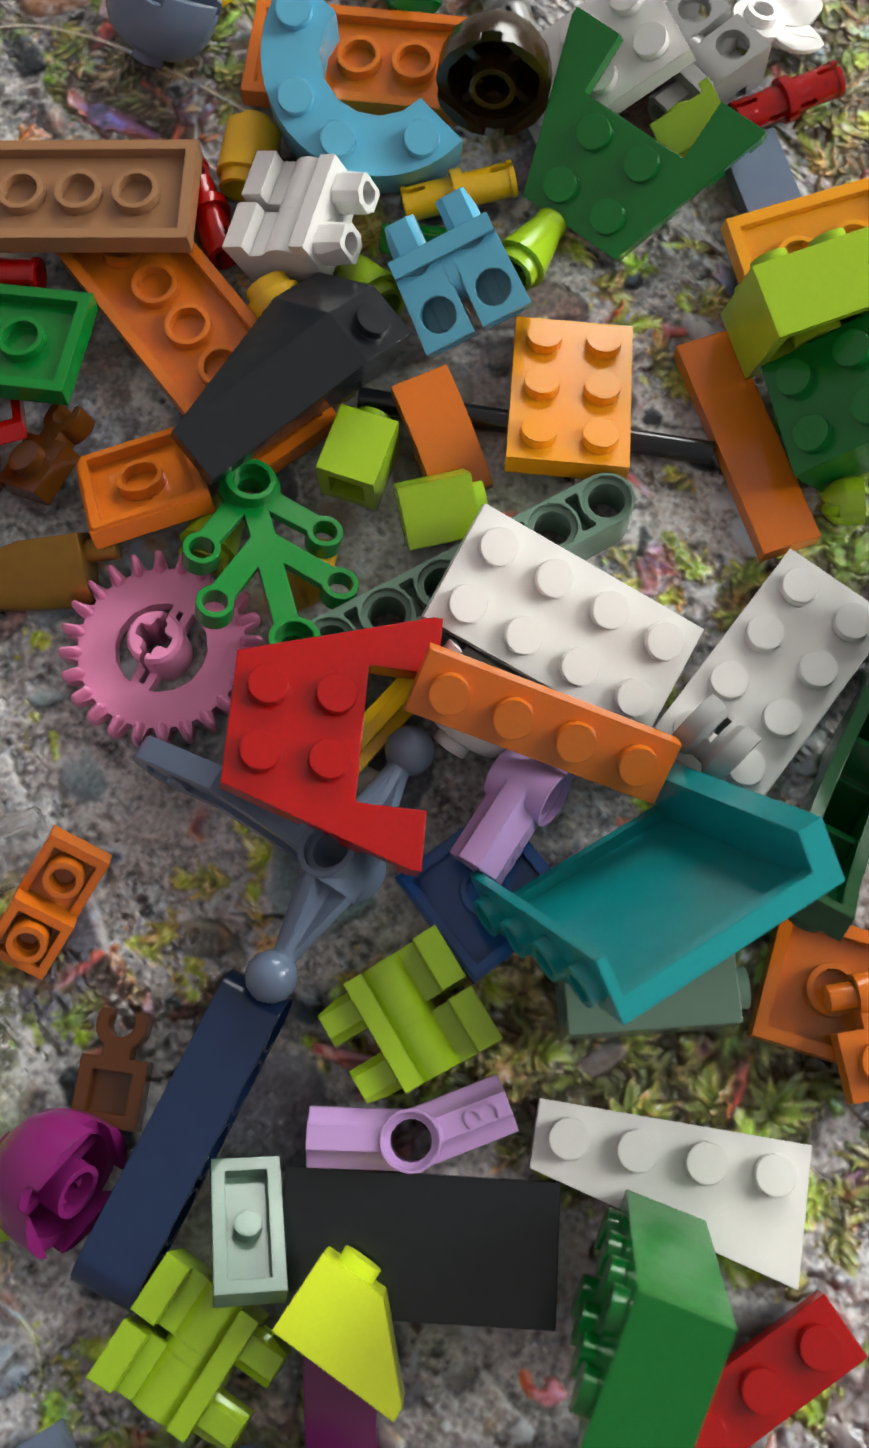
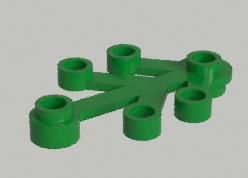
[182,459,359,645]

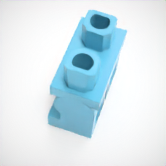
[384,187,533,358]

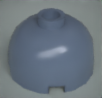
[106,0,222,68]

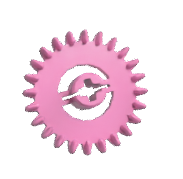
[58,549,265,747]

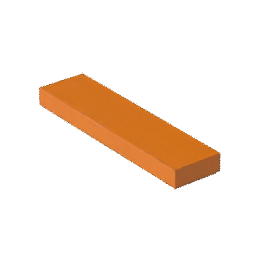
[673,330,821,562]

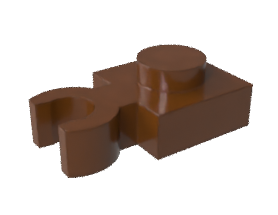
[0,404,95,506]
[71,1007,154,1132]

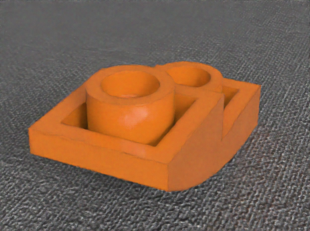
[0,825,112,980]

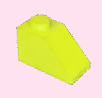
[272,1245,405,1422]

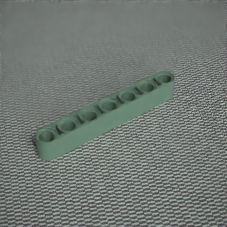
[264,472,635,645]

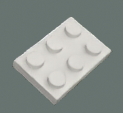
[528,0,696,145]

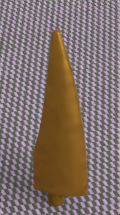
[0,532,122,611]

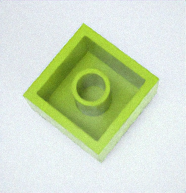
[720,226,869,380]

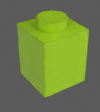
[315,404,401,511]
[393,468,488,551]

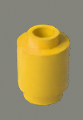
[216,110,282,202]

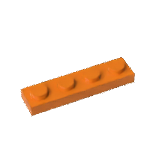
[405,642,682,804]

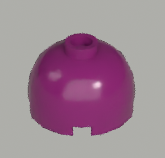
[0,1108,127,1259]

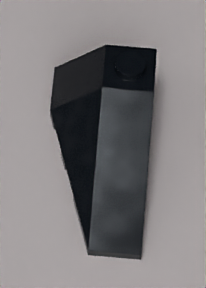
[170,272,412,485]

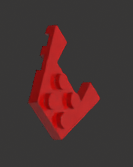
[219,617,443,876]

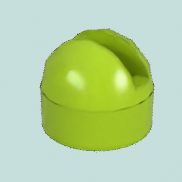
[821,476,866,526]

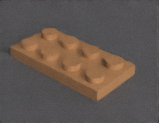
[0,139,203,253]

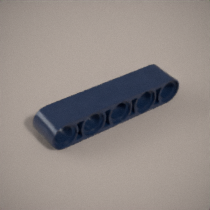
[70,969,293,1313]

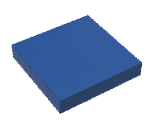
[395,823,551,985]

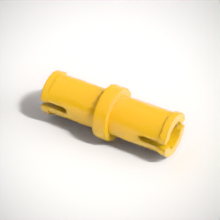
[399,159,518,221]

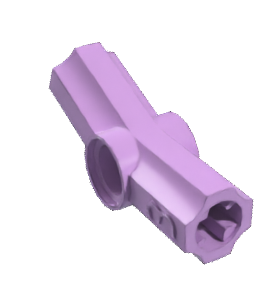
[449,749,577,885]
[305,1074,519,1174]

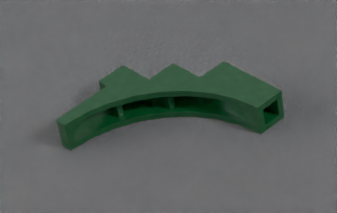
[788,658,869,941]

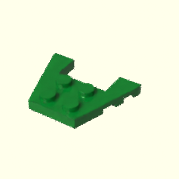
[523,6,767,262]

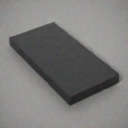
[274,1165,561,1331]

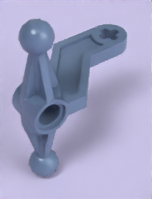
[132,726,435,1004]

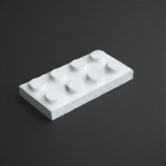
[420,503,704,727]
[654,548,869,796]

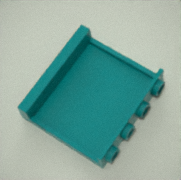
[469,763,845,1025]

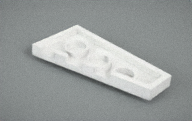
[528,1098,812,1290]

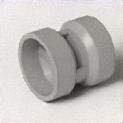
[672,694,762,780]

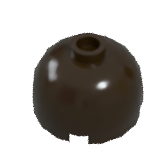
[436,9,553,136]

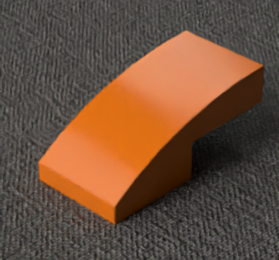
[391,364,493,490]

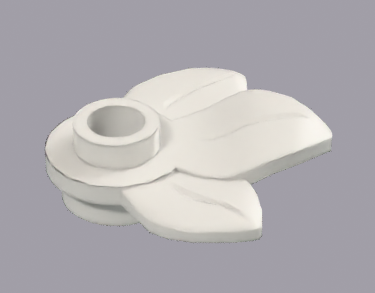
[730,0,824,55]

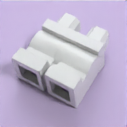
[222,150,380,281]

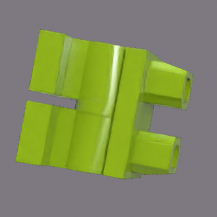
[318,924,503,1104]
[86,1247,292,1448]

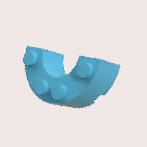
[260,0,463,195]

